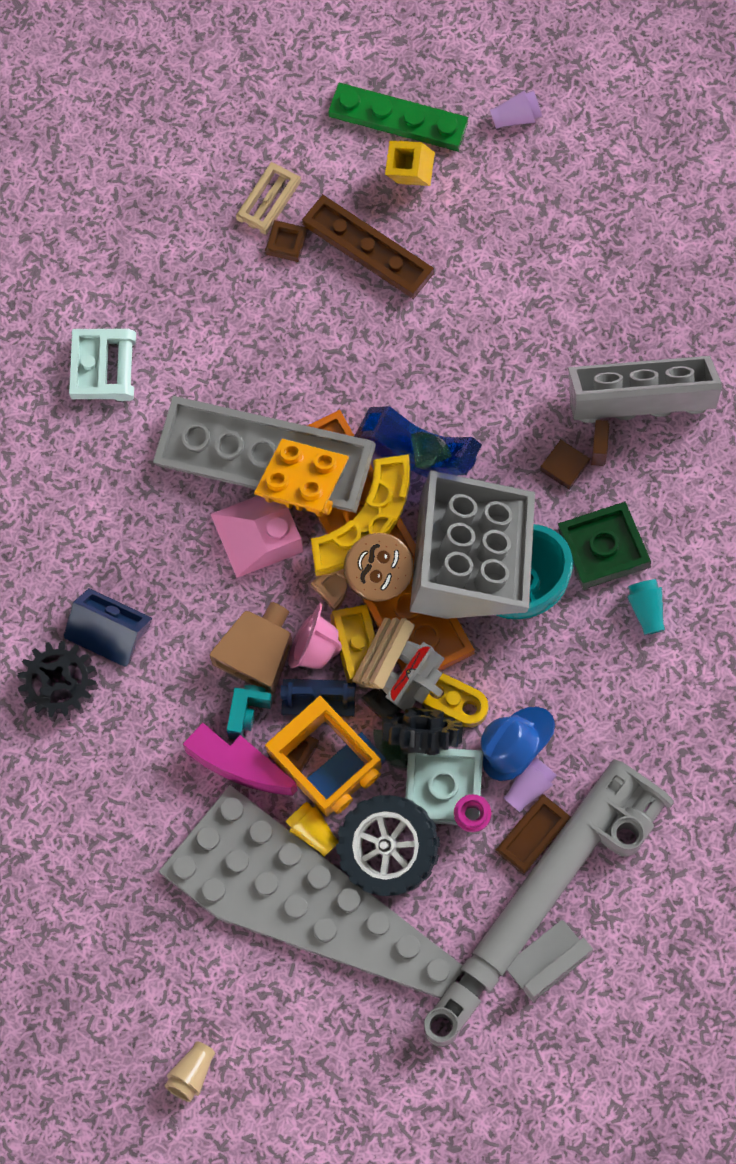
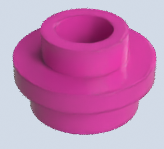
[454,794,491,833]

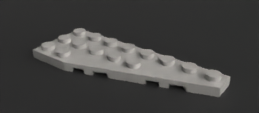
[159,785,463,999]

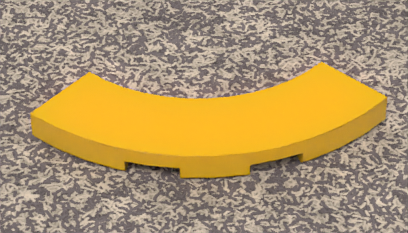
[311,454,411,577]

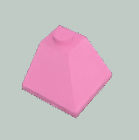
[210,496,303,578]

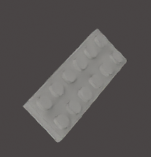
[153,396,376,513]

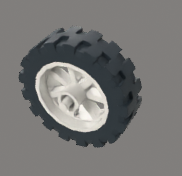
[336,795,440,896]

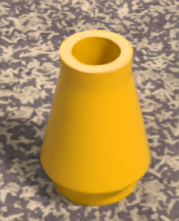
[285,801,339,857]

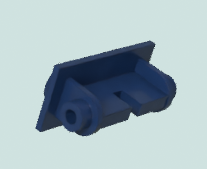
[280,679,356,717]

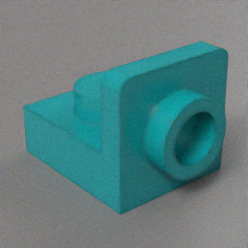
[227,685,272,740]

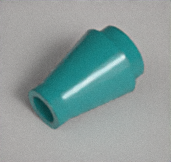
[627,579,665,635]

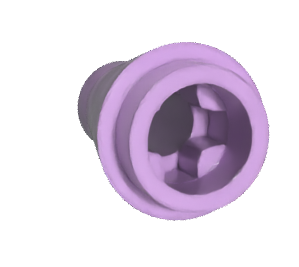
[490,90,542,129]
[503,757,557,812]

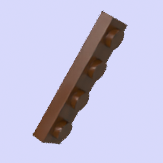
[302,194,434,300]

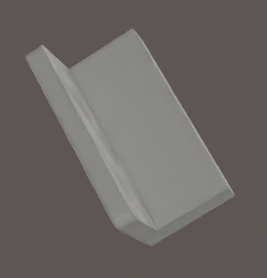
[507,920,593,1002]

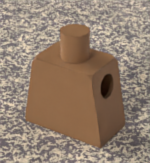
[209,602,293,696]

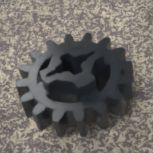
[17,641,98,722]
[382,707,463,755]

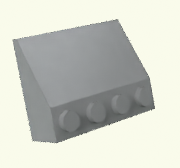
[410,470,535,619]

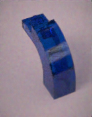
[354,406,482,478]

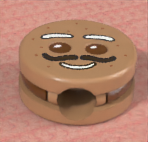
[344,533,413,602]

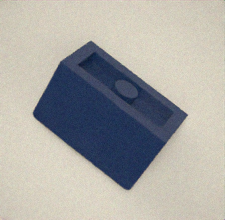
[64,588,152,667]

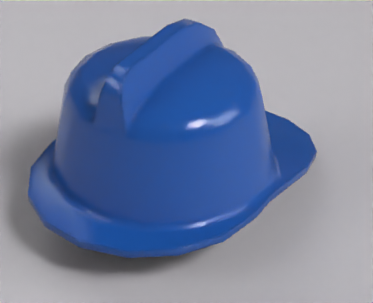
[481,706,555,781]

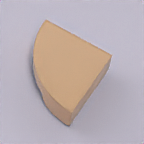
[311,569,347,611]

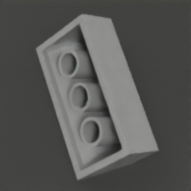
[568,356,722,423]

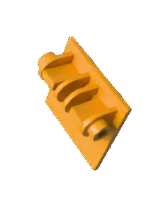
[254,439,349,517]

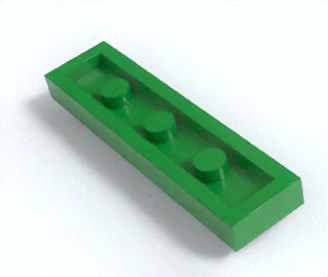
[328,82,468,152]

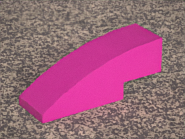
[183,722,298,796]

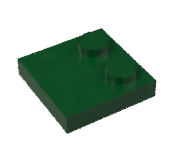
[558,501,651,590]

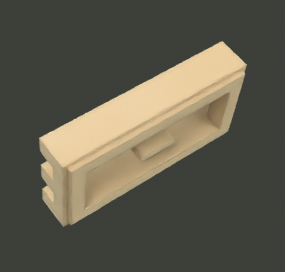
[236,162,301,235]
[352,618,415,689]

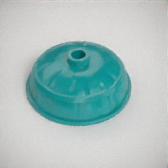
[496,524,573,619]

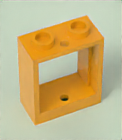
[265,696,382,817]

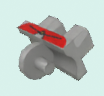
[382,641,445,712]

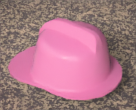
[288,603,342,670]

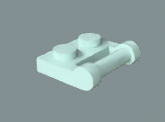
[69,329,136,401]

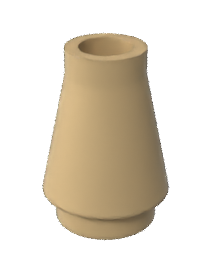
[165,1041,216,1102]

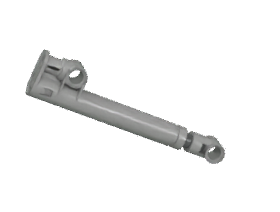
[424,759,674,1047]

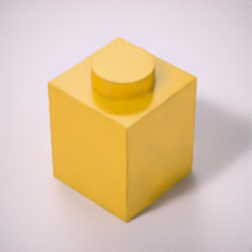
[385,141,435,186]

